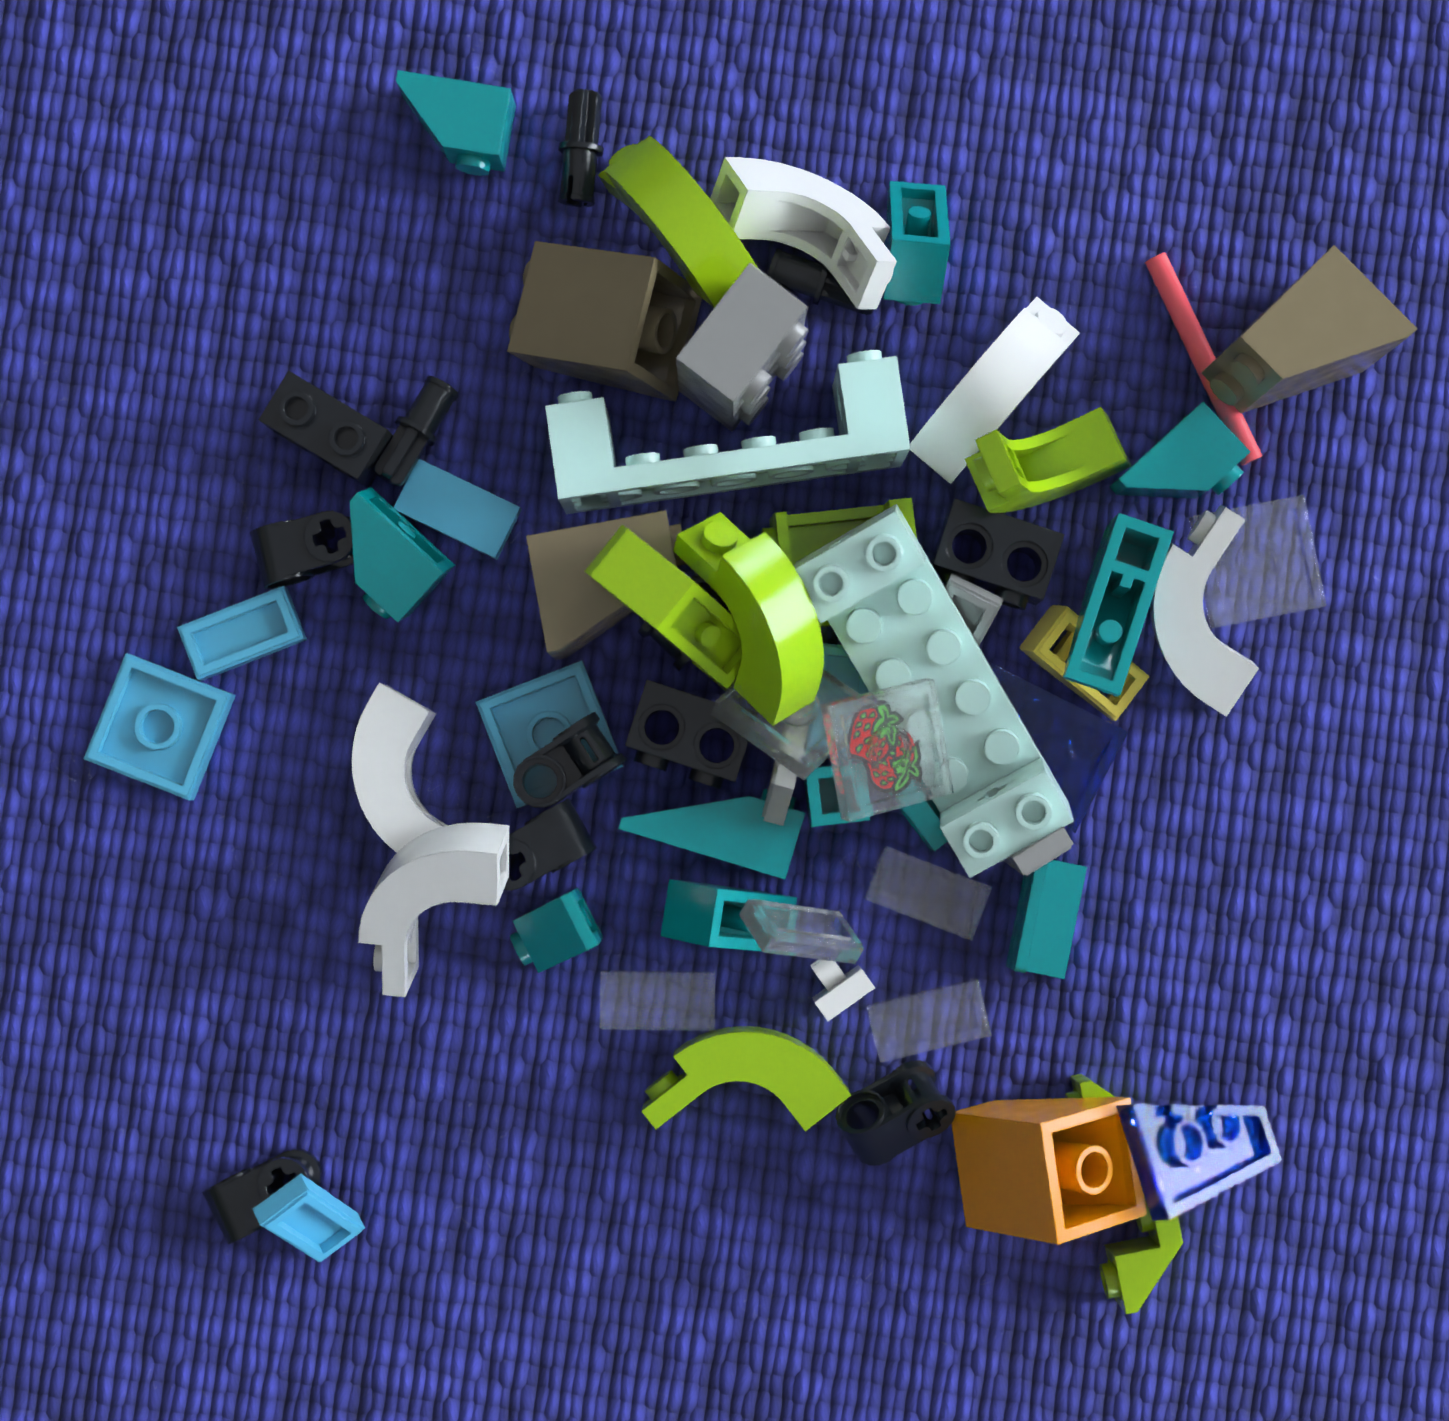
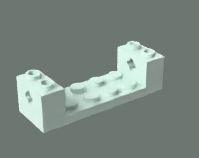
[545,350,910,514]
[794,504,1074,878]

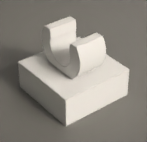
[810,952,875,1021]

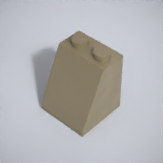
[507,241,702,402]
[1202,245,1417,413]
[526,510,686,660]

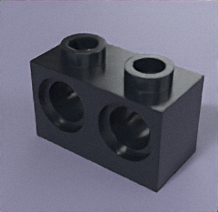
[259,371,393,488]
[931,499,1065,610]
[625,680,757,789]

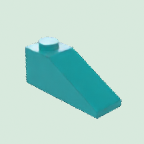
[1063,513,1174,697]
[618,789,805,880]

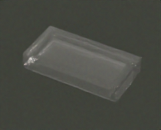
[864,845,992,941]
[739,899,865,964]
[600,970,715,1031]
[866,978,992,1063]

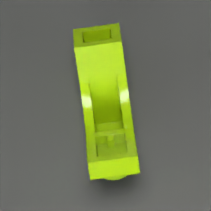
[598,136,759,308]
[965,407,1131,513]
[673,512,824,726]
[641,1026,851,1132]

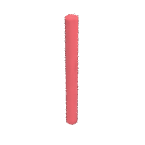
[1145,252,1262,466]

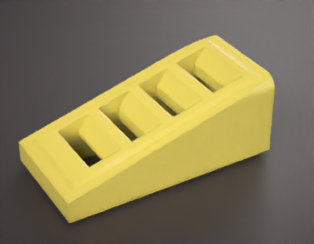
[1019,605,1150,721]

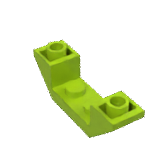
[584,525,742,695]
[1065,1074,1183,1314]

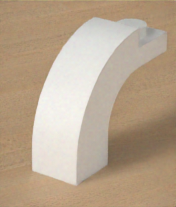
[710,157,897,309]
[910,297,1080,484]
[1150,505,1259,717]
[352,683,448,853]
[358,822,509,997]

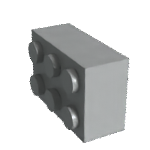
[676,263,809,432]

